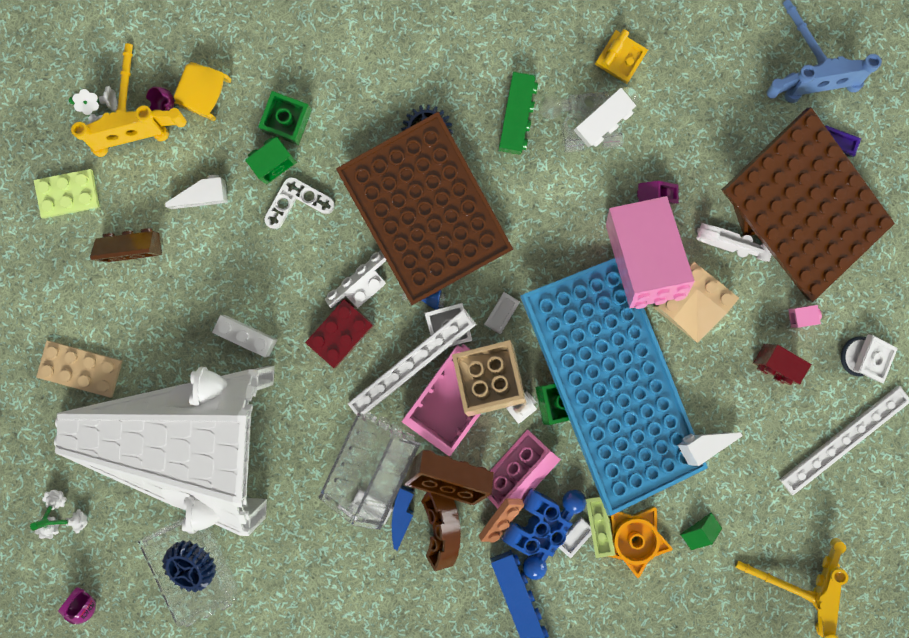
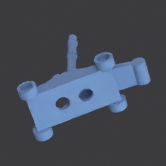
[766,0,882,103]

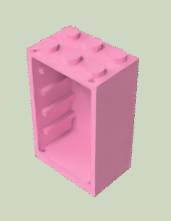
[606,196,695,309]
[402,344,480,456]

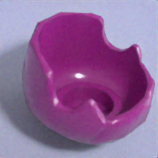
[146,86,175,111]

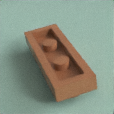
[478,498,524,542]

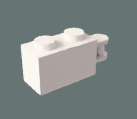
[506,391,537,424]

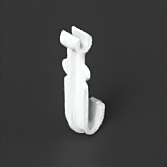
[696,223,772,262]

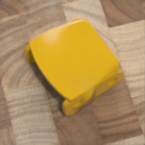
[174,62,232,121]

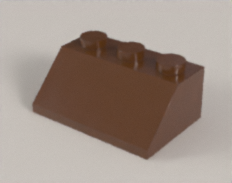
[90,228,162,263]

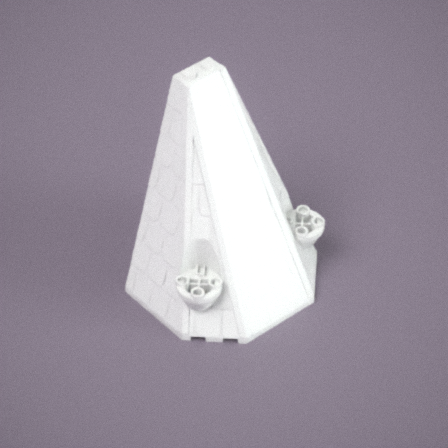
[54,366,274,536]

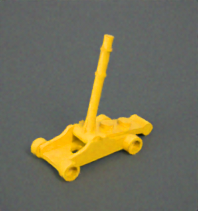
[71,43,187,157]
[735,538,849,638]

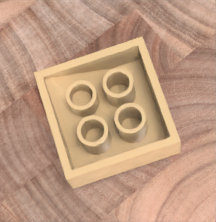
[653,262,739,343]
[452,340,527,417]

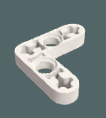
[265,178,335,229]

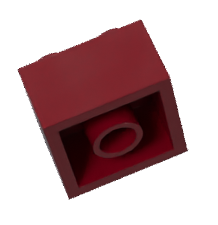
[753,344,812,385]

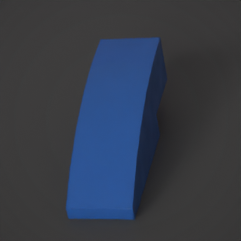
[392,485,415,551]

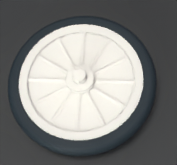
[841,336,866,376]

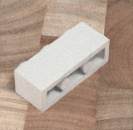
[574,88,636,147]
[212,315,277,357]

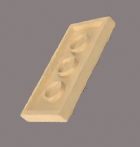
[36,340,123,398]

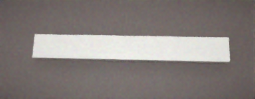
[348,309,477,418]
[779,386,909,495]

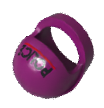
[58,587,96,624]

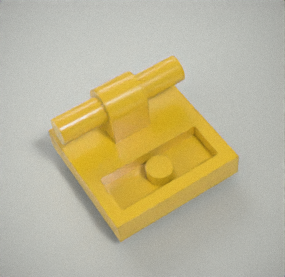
[595,29,648,84]

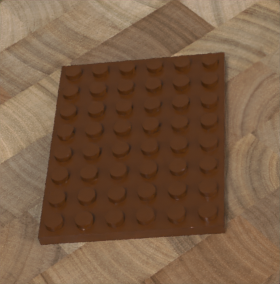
[721,107,895,302]
[336,112,513,306]

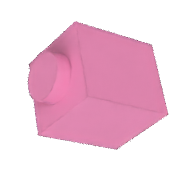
[788,305,822,328]

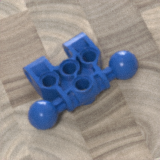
[501,488,587,580]

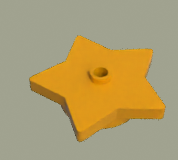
[607,506,673,578]

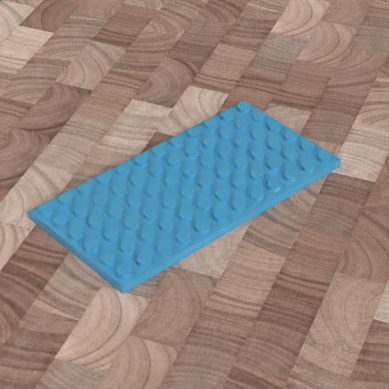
[520,258,708,516]

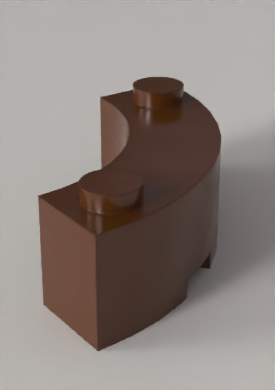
[421,492,461,571]

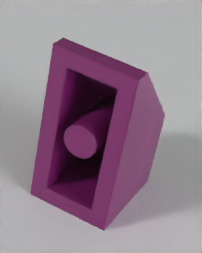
[637,181,679,204]

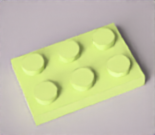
[34,169,100,218]

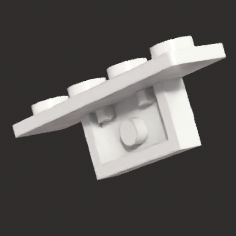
[325,250,386,308]

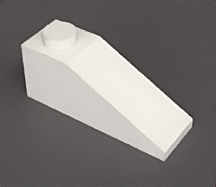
[165,175,228,209]
[678,432,742,466]

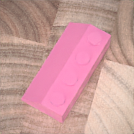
[487,429,561,509]

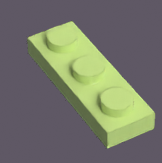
[586,497,616,558]

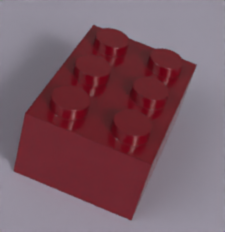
[305,299,374,368]

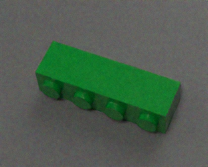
[498,72,538,155]

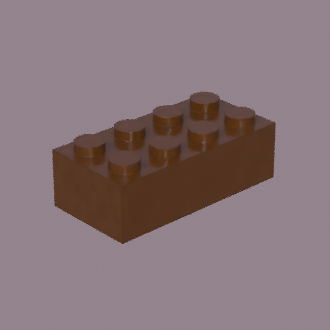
[404,450,494,506]

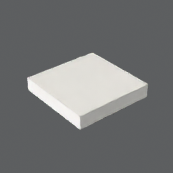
[853,334,897,383]

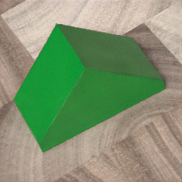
[680,513,722,550]

